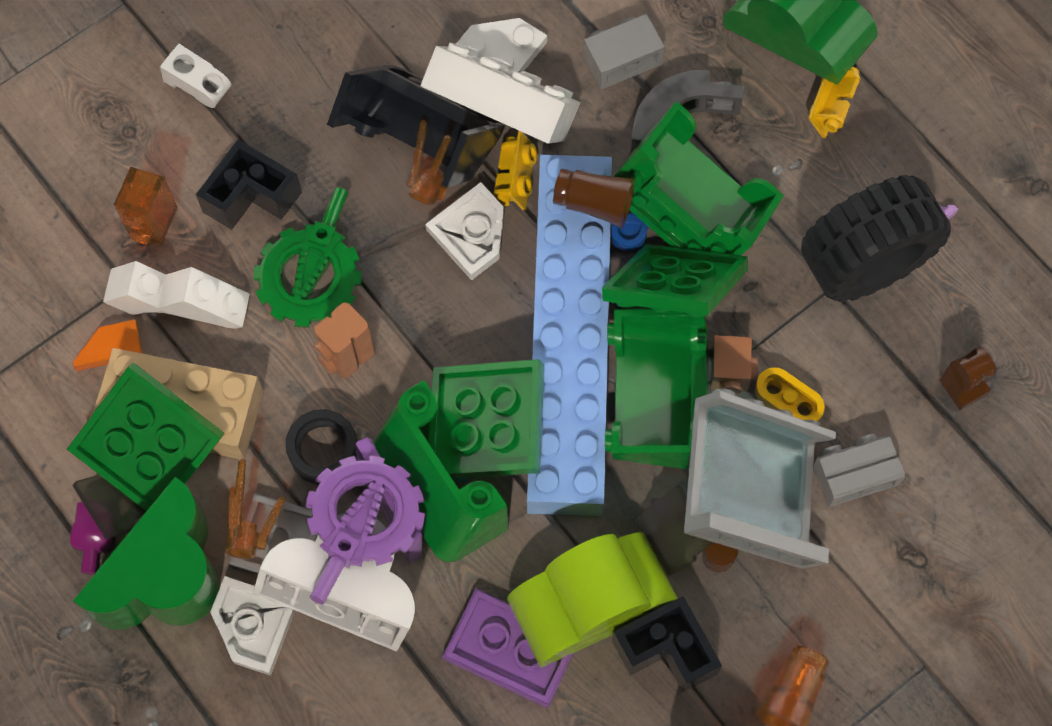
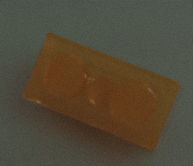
[114,167,178,245]

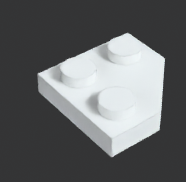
[456,18,547,73]
[425,182,504,280]
[210,576,295,676]

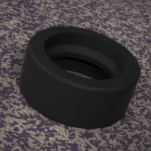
[286,409,358,485]

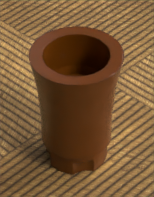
[553,169,635,229]

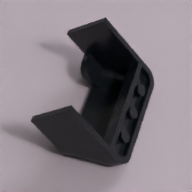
[327,65,506,188]

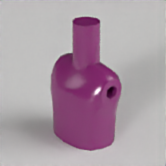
[70,502,117,575]

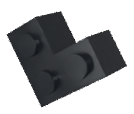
[196,140,302,230]
[612,596,722,692]

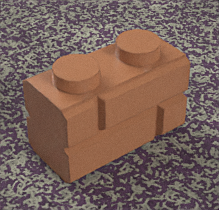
[313,302,375,379]

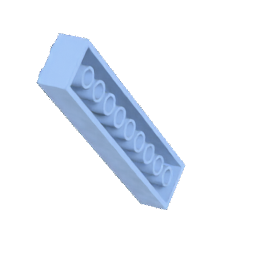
[527,155,612,516]

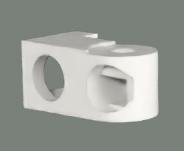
[160,44,231,108]

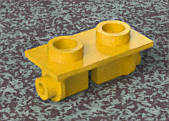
[808,67,861,138]
[493,131,537,210]

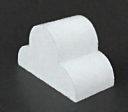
[253,513,415,652]

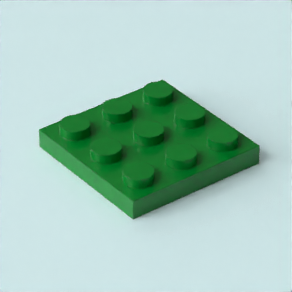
[602,244,748,317]
[428,359,544,478]
[66,362,225,511]

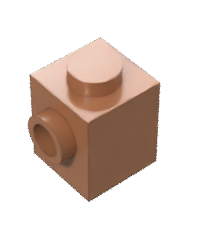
[710,335,758,395]

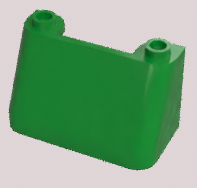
[613,101,784,256]
[605,309,708,470]
[373,380,508,562]

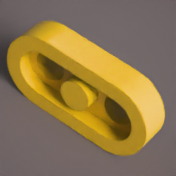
[755,367,825,422]

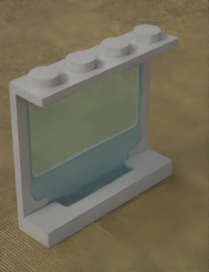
[684,389,836,569]

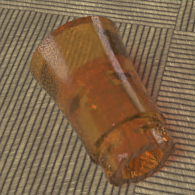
[755,645,829,726]

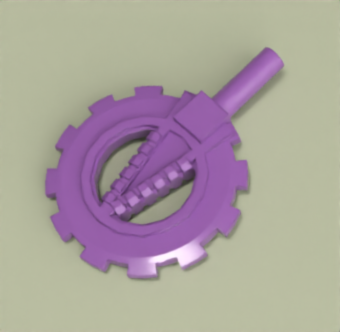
[306,455,425,605]

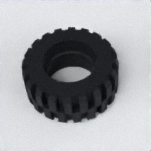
[801,175,951,302]

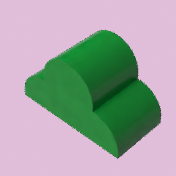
[723,0,878,85]
[73,477,219,630]

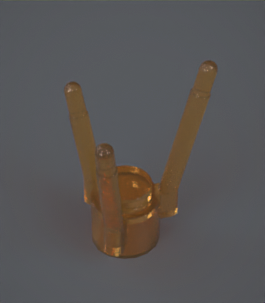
[406,120,451,205]
[225,459,285,559]

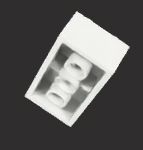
[420,42,581,144]

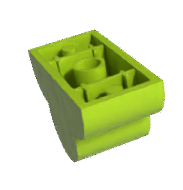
[507,532,678,668]

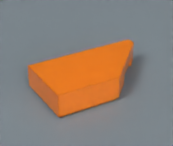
[73,319,143,371]

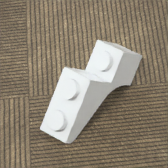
[103,261,250,329]

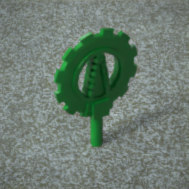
[253,187,362,328]

